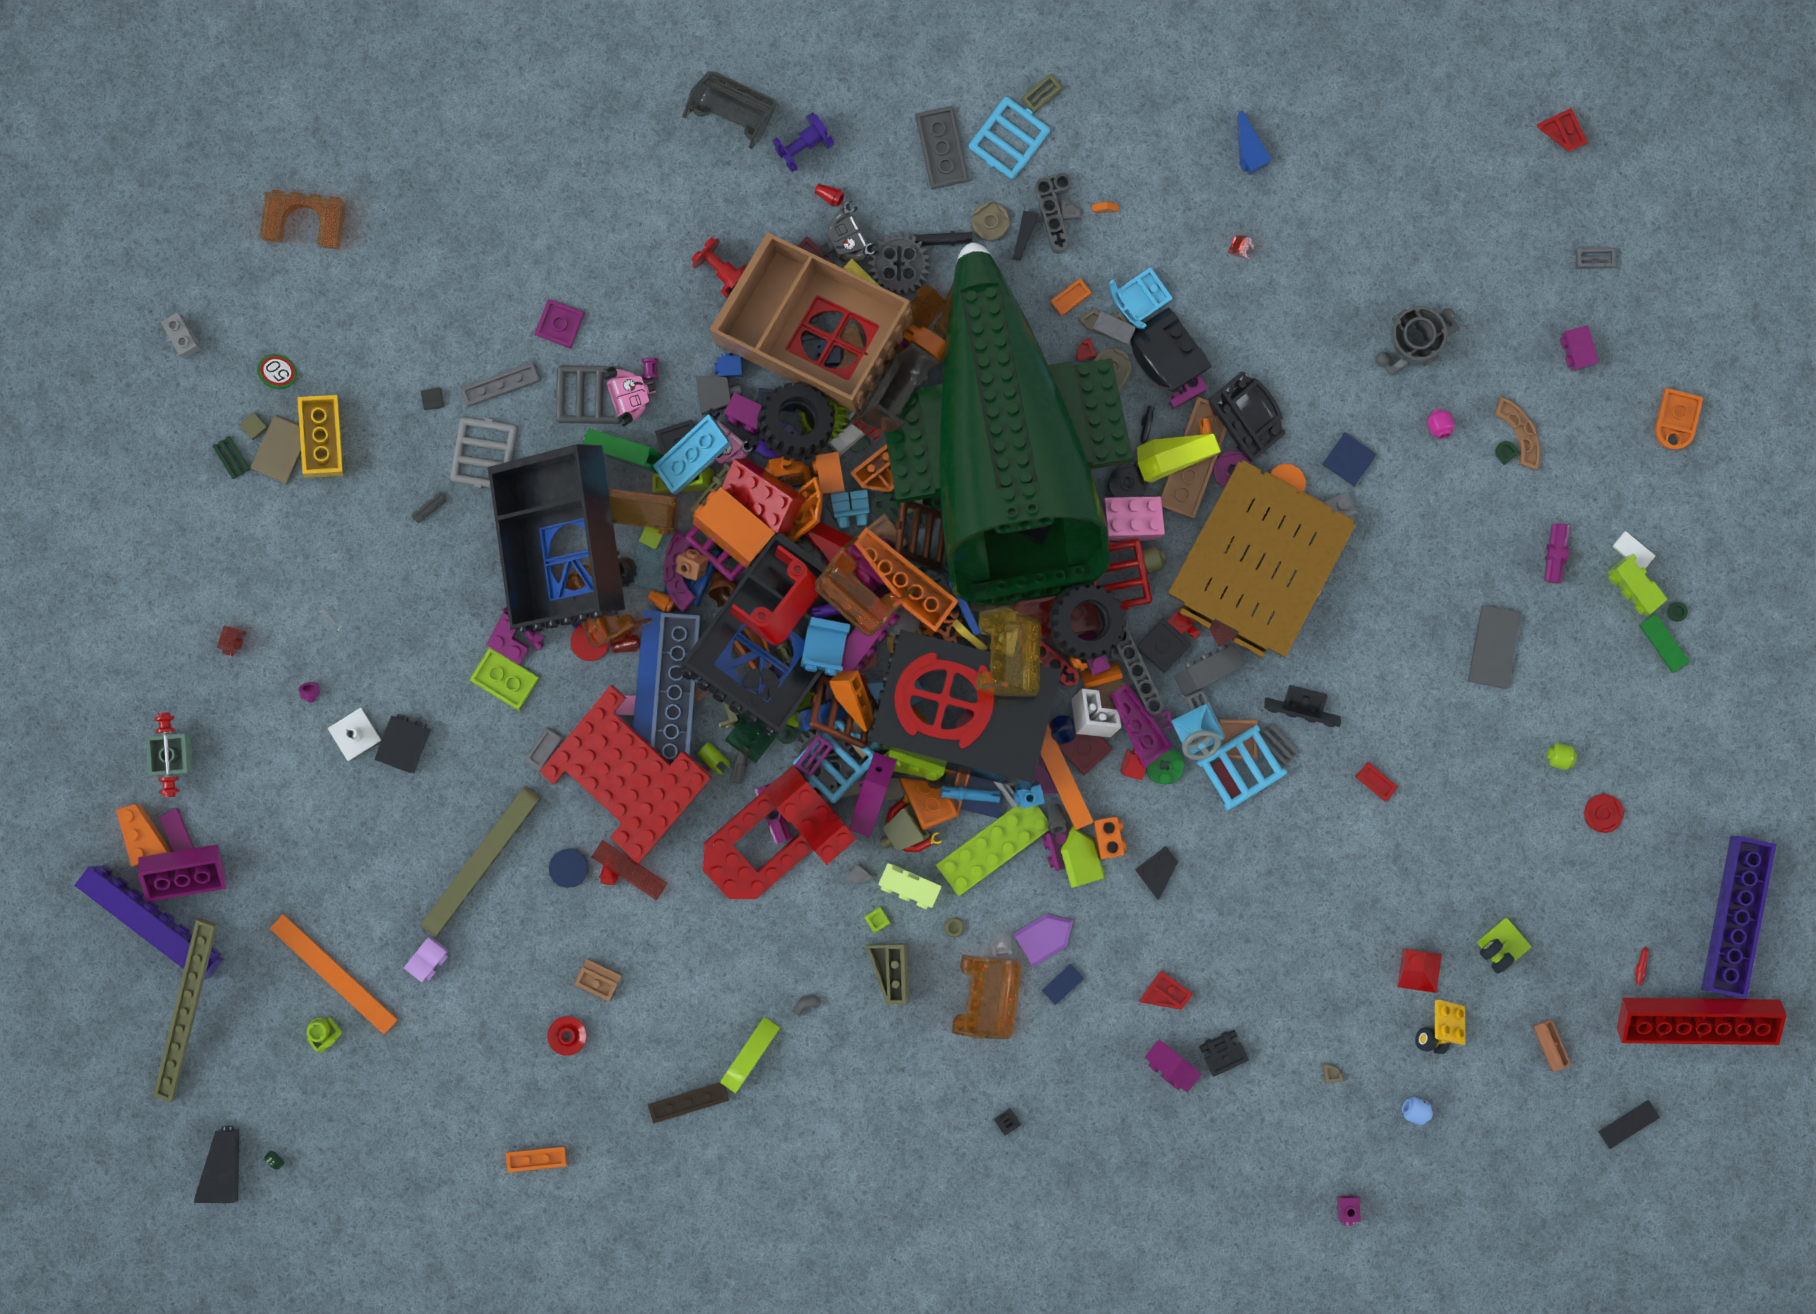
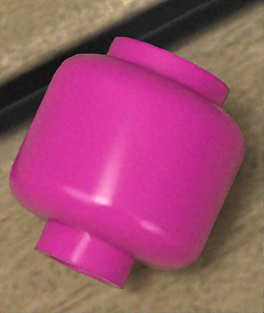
[1427,409,1455,439]

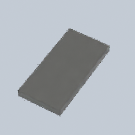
[915,106,969,189]
[1468,605,1521,689]

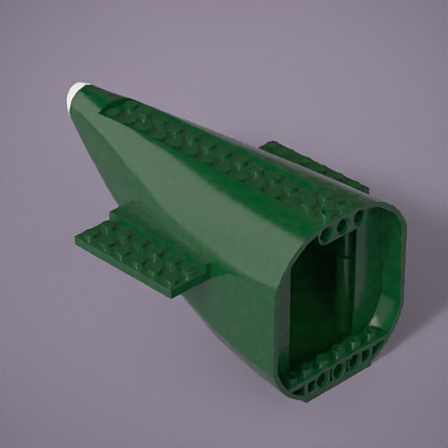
[880,242,1133,607]

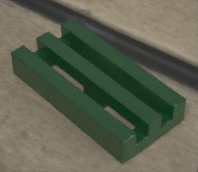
[212,436,250,479]

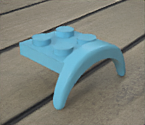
[1109,267,1173,329]

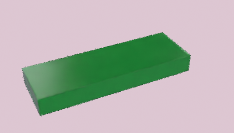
[1639,614,1690,673]

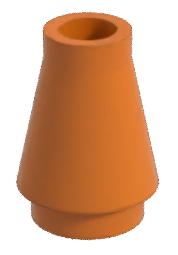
[648,590,677,613]

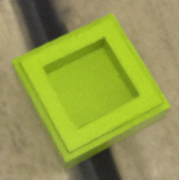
[639,524,665,550]
[864,907,890,933]

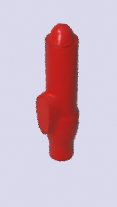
[1635,947,1649,986]

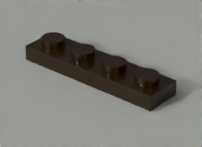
[648,1082,729,1124]

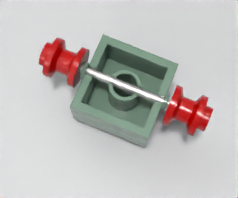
[145,712,194,797]

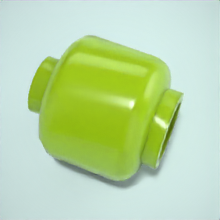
[1546,743,1577,770]

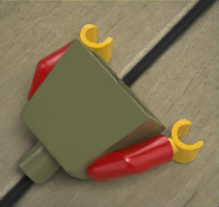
[880,795,942,853]

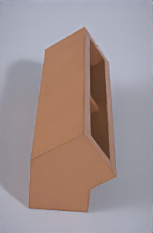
[1532,1019,1571,1072]

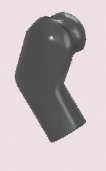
[792,995,821,1016]

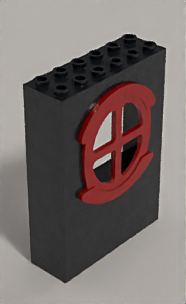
[867,629,1062,791]

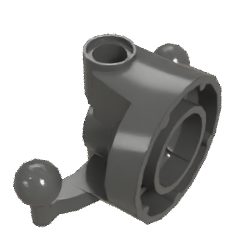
[1376,306,1460,376]

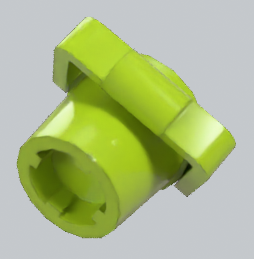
[307,1017,342,1053]

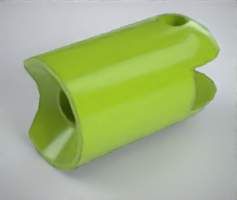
[697,742,731,775]

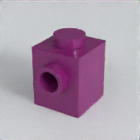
[1337,1195,1361,1226]

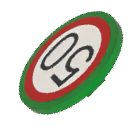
[257,354,297,389]

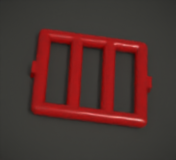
[1093,539,1152,613]

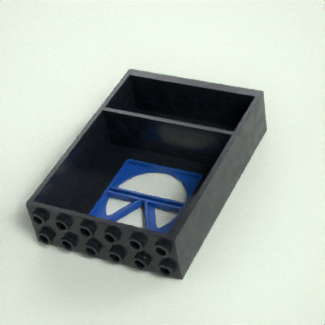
[488,444,625,632]
[678,533,874,738]

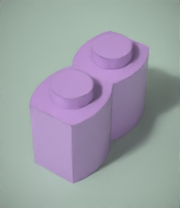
[404,936,449,982]

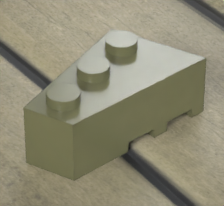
[865,943,910,1005]

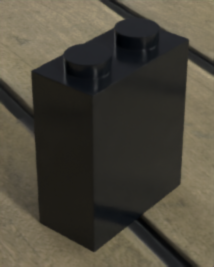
[374,714,431,774]

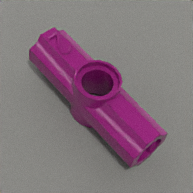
[1544,523,1570,584]
[755,784,791,844]

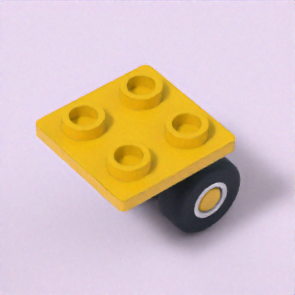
[1415,1000,1466,1054]

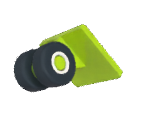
[1477,918,1531,974]

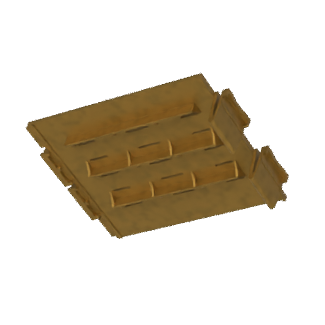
[1167,460,1355,658]

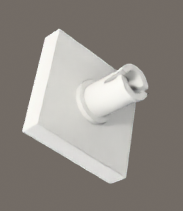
[327,707,382,761]

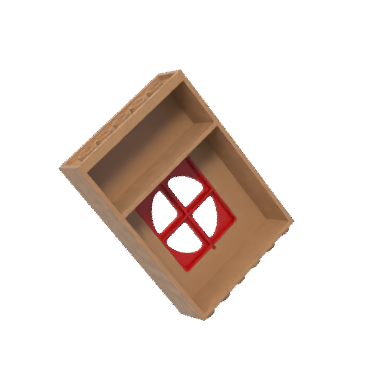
[709,232,914,414]

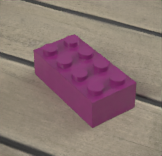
[841,598,901,673]
[138,844,226,902]

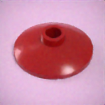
[547,1016,587,1056]

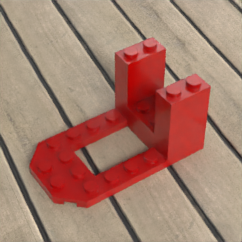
[702,765,856,900]

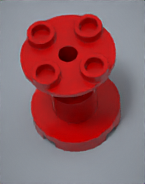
[691,237,747,299]

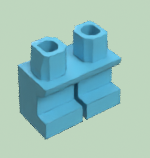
[831,490,870,529]

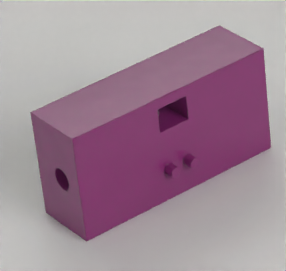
[849,752,897,837]

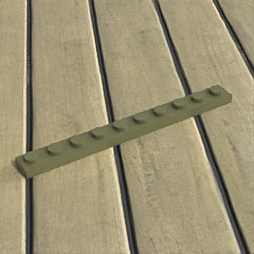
[153,918,218,1102]

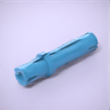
[940,786,1000,803]

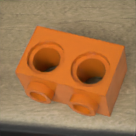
[1093,816,1127,859]

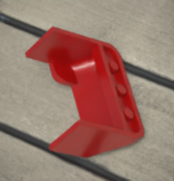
[730,545,822,645]

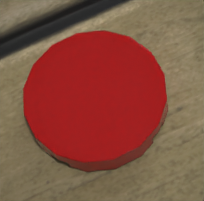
[571,623,610,661]
[1584,794,1624,833]

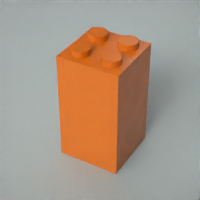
[693,487,775,569]

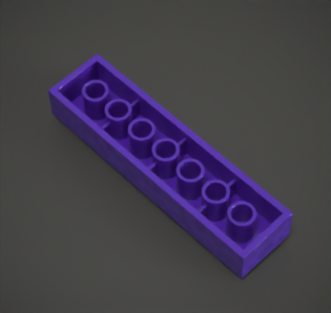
[1701,836,1776,999]
[74,865,224,980]

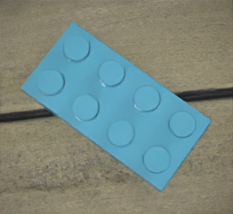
[653,414,732,495]

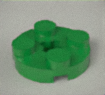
[1146,747,1185,785]

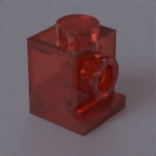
[217,626,247,656]

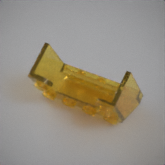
[976,607,1041,697]

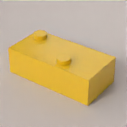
[297,395,344,478]

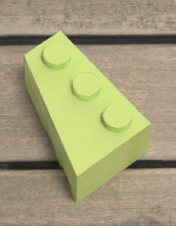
[878,862,942,910]

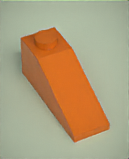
[829,670,874,731]

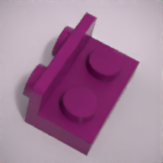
[1042,827,1069,871]

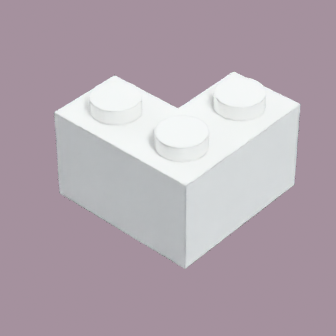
[1071,689,1121,738]

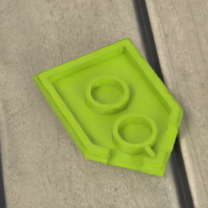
[1061,826,1105,888]

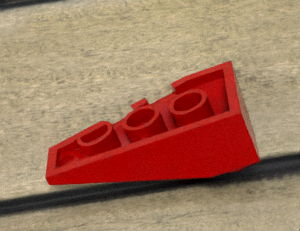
[805,522,862,588]

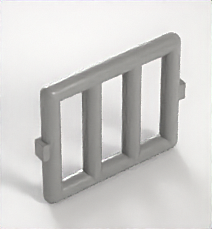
[450,417,517,488]

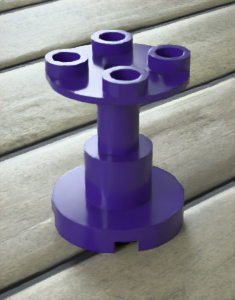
[772,112,835,173]

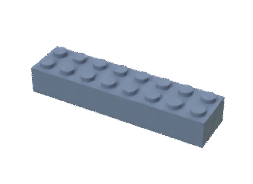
[651,613,702,764]

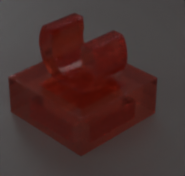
[1228,235,1254,258]

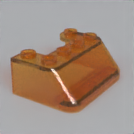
[952,955,1022,1039]

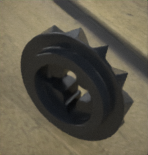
[618,557,638,588]

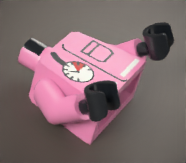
[603,366,656,427]
[706,408,757,468]

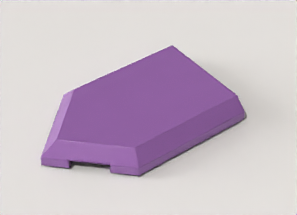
[1013,913,1073,967]

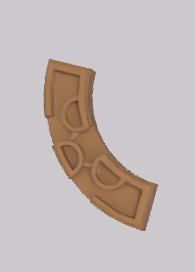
[1494,397,1540,471]

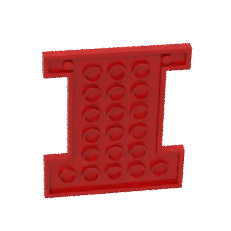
[539,685,713,864]

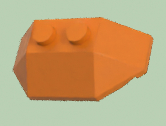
[850,444,894,492]
[770,477,823,542]

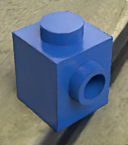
[714,353,743,378]

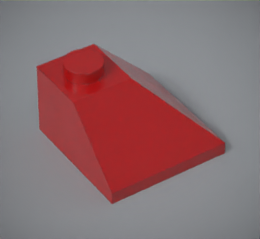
[1397,948,1442,993]

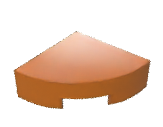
[1092,201,1119,213]

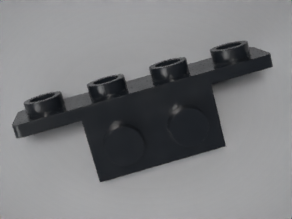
[1264,685,1341,727]

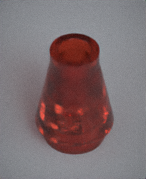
[611,633,641,654]

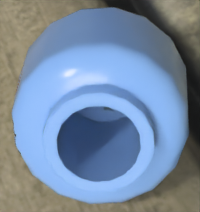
[1402,1097,1433,1125]

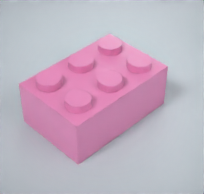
[1100,497,1165,542]

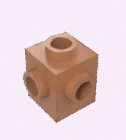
[676,549,709,581]

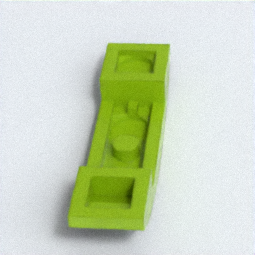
[719,1017,780,1094]

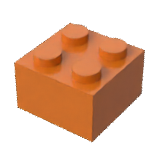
[812,452,845,498]

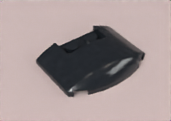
[1131,307,1212,392]
[1208,371,1285,462]

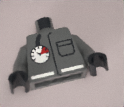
[819,201,879,263]

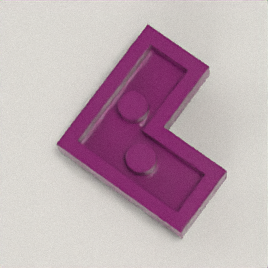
[486,611,530,665]

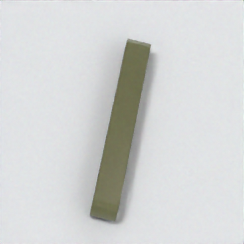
[420,786,541,937]

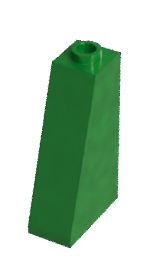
[583,428,663,473]

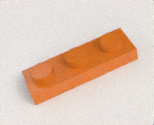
[506,1146,567,1173]

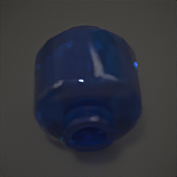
[1049,715,1076,744]

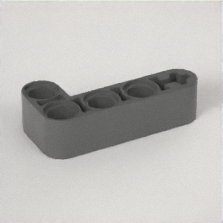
[1035,173,1071,254]

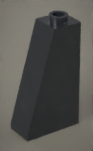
[194,1126,239,1203]

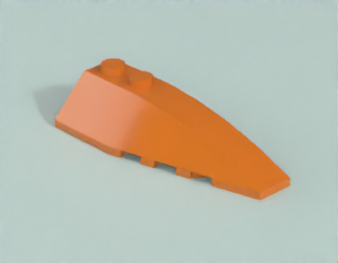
[854,528,958,632]

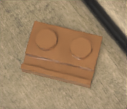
[574,958,622,1001]

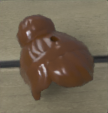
[708,570,738,608]

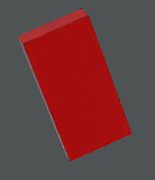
[1355,762,1398,802]

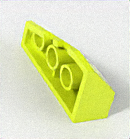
[1137,434,1221,483]

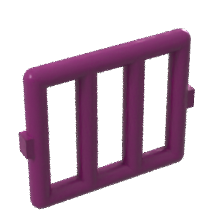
[684,525,756,581]

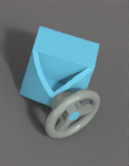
[1171,702,1226,760]

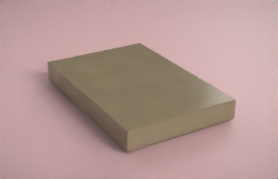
[251,416,301,484]

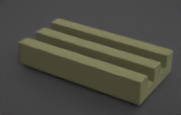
[1021,74,1063,114]

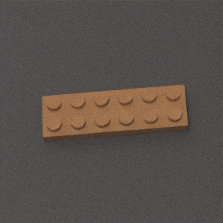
[1161,397,1227,519]

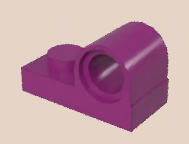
[1169,375,1208,410]

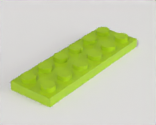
[936,805,1049,896]

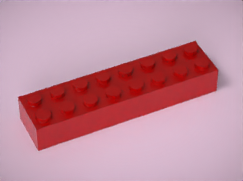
[1617,997,1787,1045]

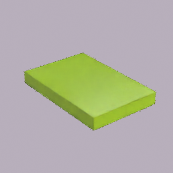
[469,647,539,711]

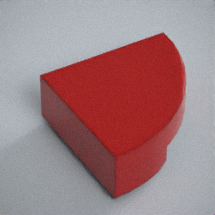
[1076,338,1096,362]

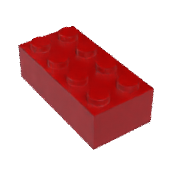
[721,458,805,533]

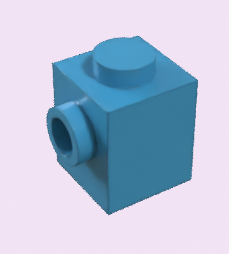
[1013,780,1045,809]

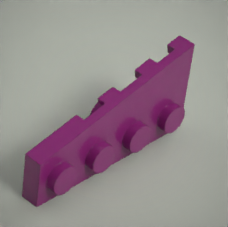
[1110,684,1173,768]

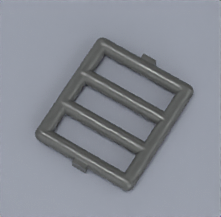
[554,365,623,424]

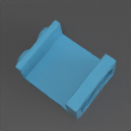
[801,617,850,676]

